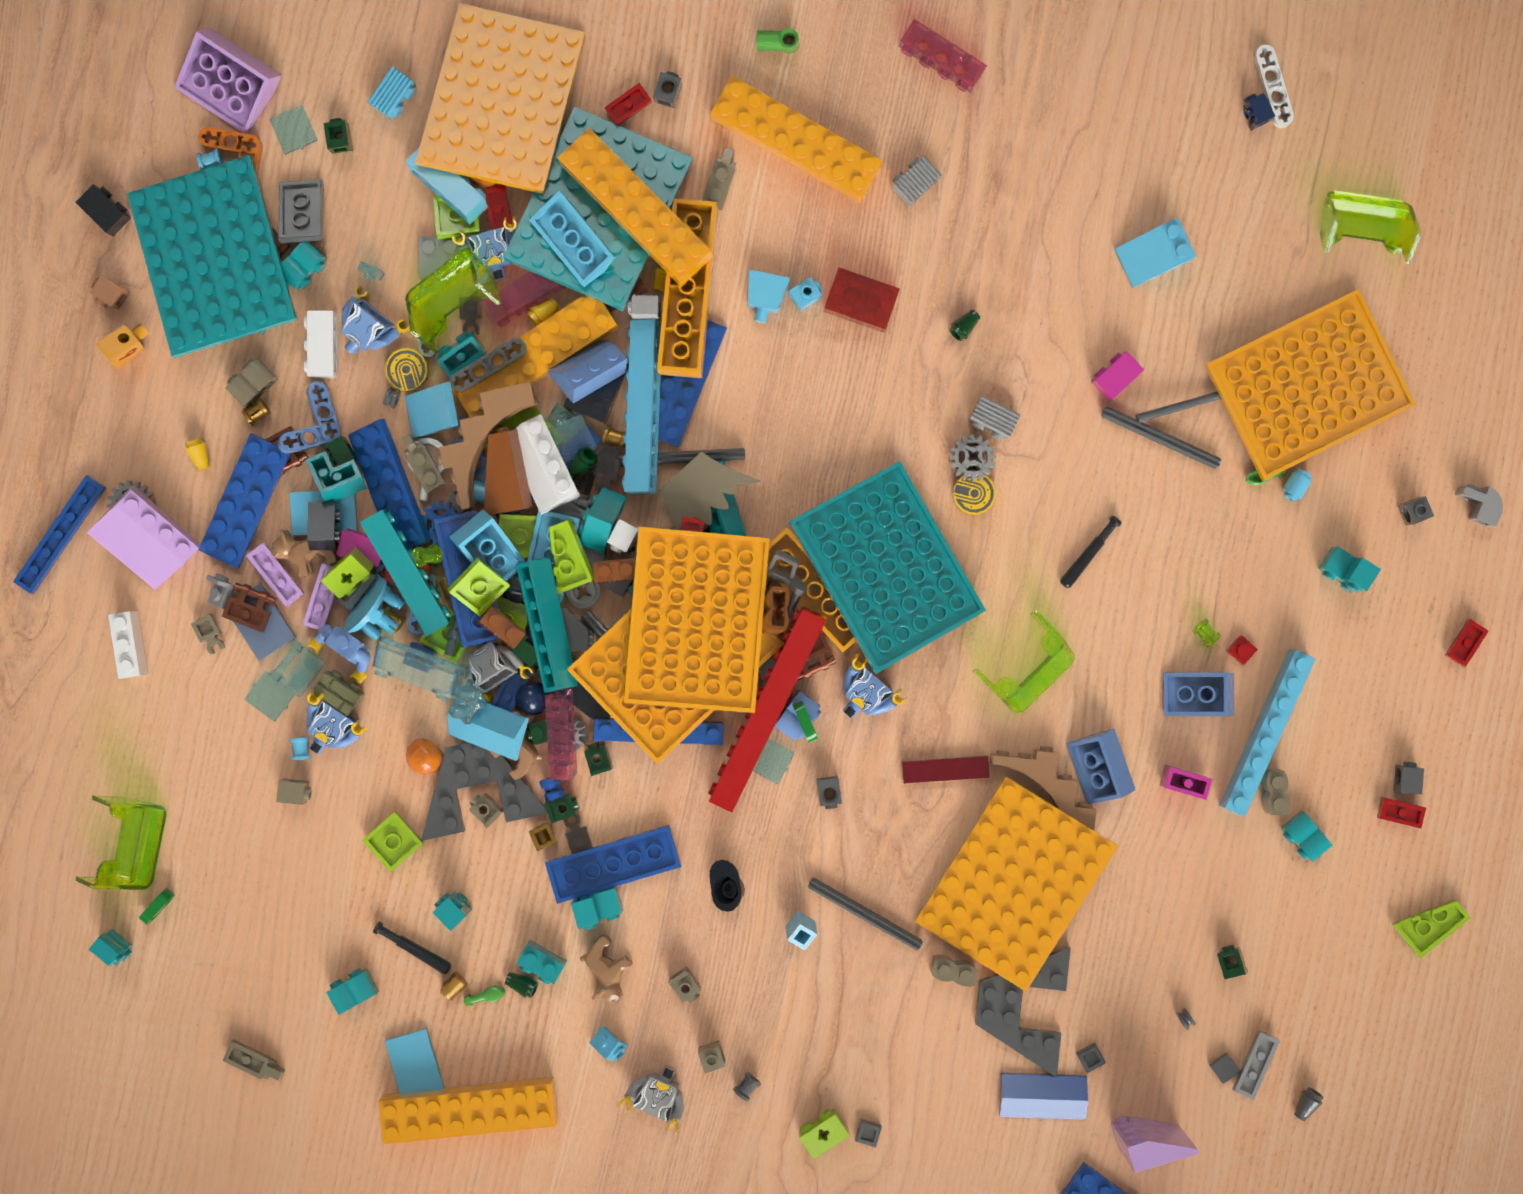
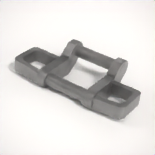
[765,550,807,623]

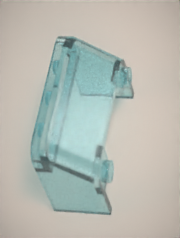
[372,635,469,701]

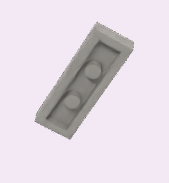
[1232,1030,1280,1100]

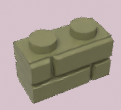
[314,670,365,717]

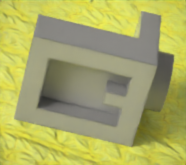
[206,574,234,609]

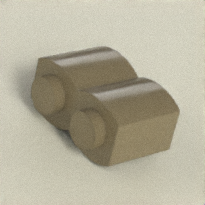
[226,359,278,408]
[1260,769,1290,815]
[930,955,978,987]

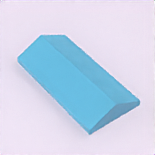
[529,190,615,287]
[527,510,581,603]
[447,693,529,760]

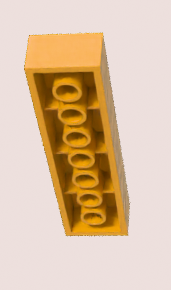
[710,76,883,204]
[557,128,712,287]
[657,198,718,378]
[452,295,619,418]
[378,1077,558,1144]

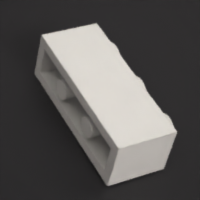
[304,311,338,378]
[108,611,148,679]

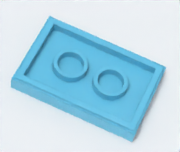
[405,382,458,438]
[289,491,358,536]
[385,1028,445,1094]

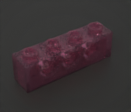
[899,19,987,93]
[545,689,577,780]

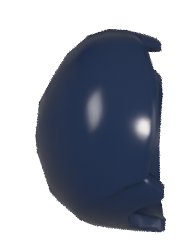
[515,682,550,715]

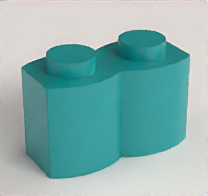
[282,241,327,290]
[1281,811,1333,862]
[88,929,133,967]
[326,968,379,1015]

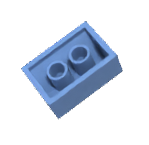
[548,340,627,403]
[1067,729,1136,804]

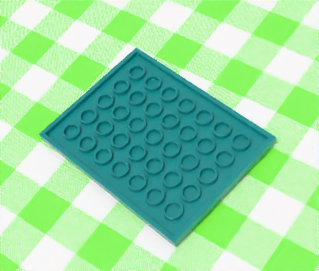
[503,107,693,311]
[127,155,298,358]
[789,461,986,674]

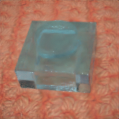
[358,261,385,282]

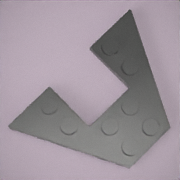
[422,742,548,841]
[975,947,1071,1077]

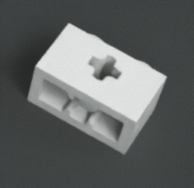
[607,519,638,555]

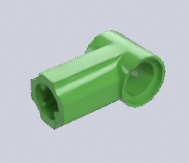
[756,28,799,54]

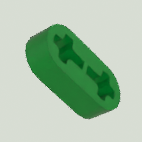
[793,701,818,743]
[139,888,175,925]

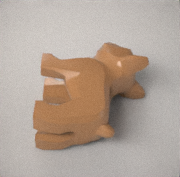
[270,529,340,577]
[490,711,543,780]
[580,934,633,1003]

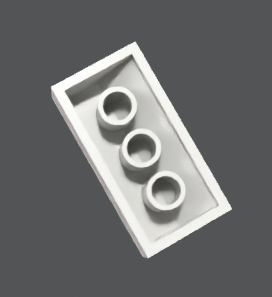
[514,414,580,515]

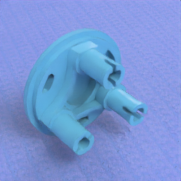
[344,577,405,640]

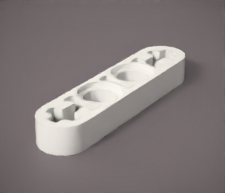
[1253,44,1294,128]

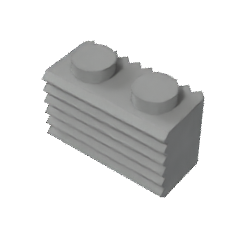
[891,156,942,208]
[627,294,660,322]
[969,395,1021,441]

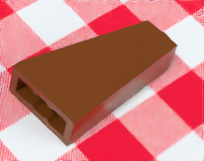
[484,427,533,515]

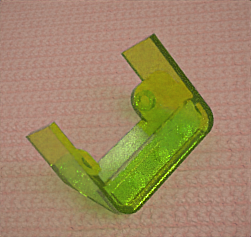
[1320,191,1422,265]
[405,248,501,353]
[972,611,1075,713]
[75,795,167,890]

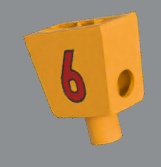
[96,323,149,370]

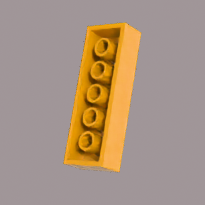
[768,528,856,653]

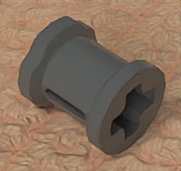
[733,1072,761,1101]

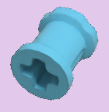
[196,148,224,170]
[289,737,311,760]

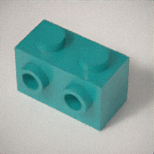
[436,331,485,378]
[432,891,472,931]
[516,940,567,984]

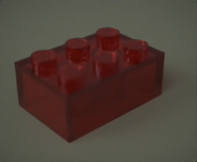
[823,267,900,333]

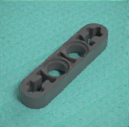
[450,338,527,392]

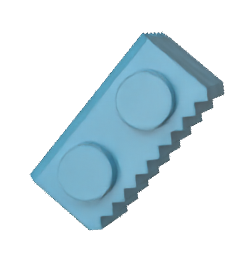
[367,66,416,120]

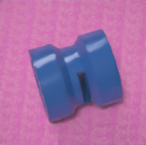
[539,774,566,802]

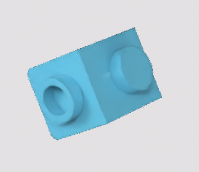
[589,1026,628,1061]

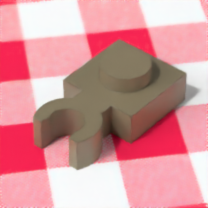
[191,614,225,654]

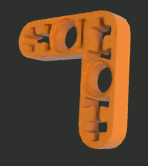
[198,127,262,176]

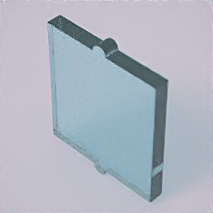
[269,105,318,155]
[549,414,597,463]
[244,671,296,722]
[753,739,794,784]

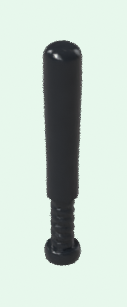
[1060,515,1122,588]
[373,921,451,974]

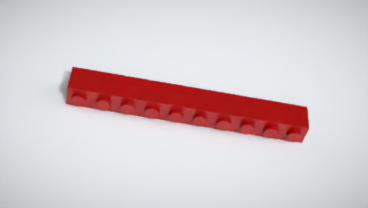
[708,606,827,813]

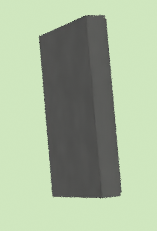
[278,179,324,243]

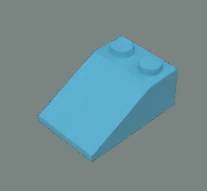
[1114,218,1196,288]
[449,510,526,581]

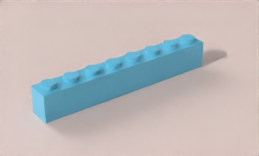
[622,319,661,495]
[1219,649,1316,817]

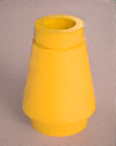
[527,297,559,326]
[185,437,210,471]

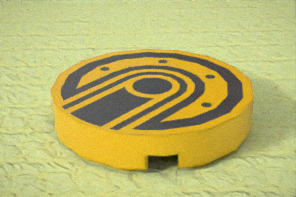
[385,348,429,392]
[953,474,996,515]

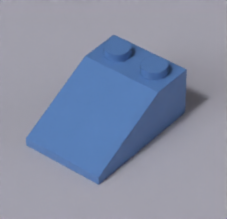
[1163,672,1235,716]

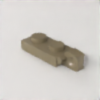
[702,147,736,210]
[402,434,446,494]
[223,1040,285,1080]

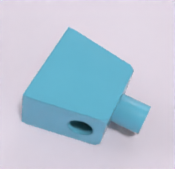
[748,270,790,323]

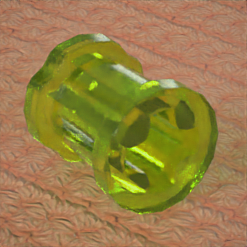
[413,544,443,567]
[1192,619,1221,647]

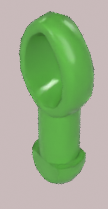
[1245,469,1287,485]
[464,985,505,1006]

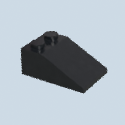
[564,364,629,425]

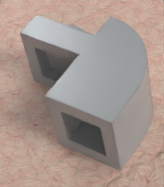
[1455,484,1503,527]

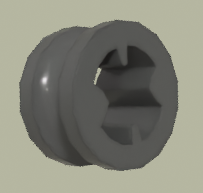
[383,387,401,409]
[1176,1008,1196,1030]

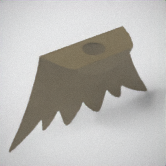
[659,451,760,530]

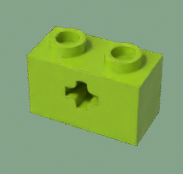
[321,546,374,599]
[799,1108,850,1160]

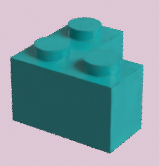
[306,451,367,502]
[578,487,626,554]
[1318,546,1381,593]
[571,886,623,930]

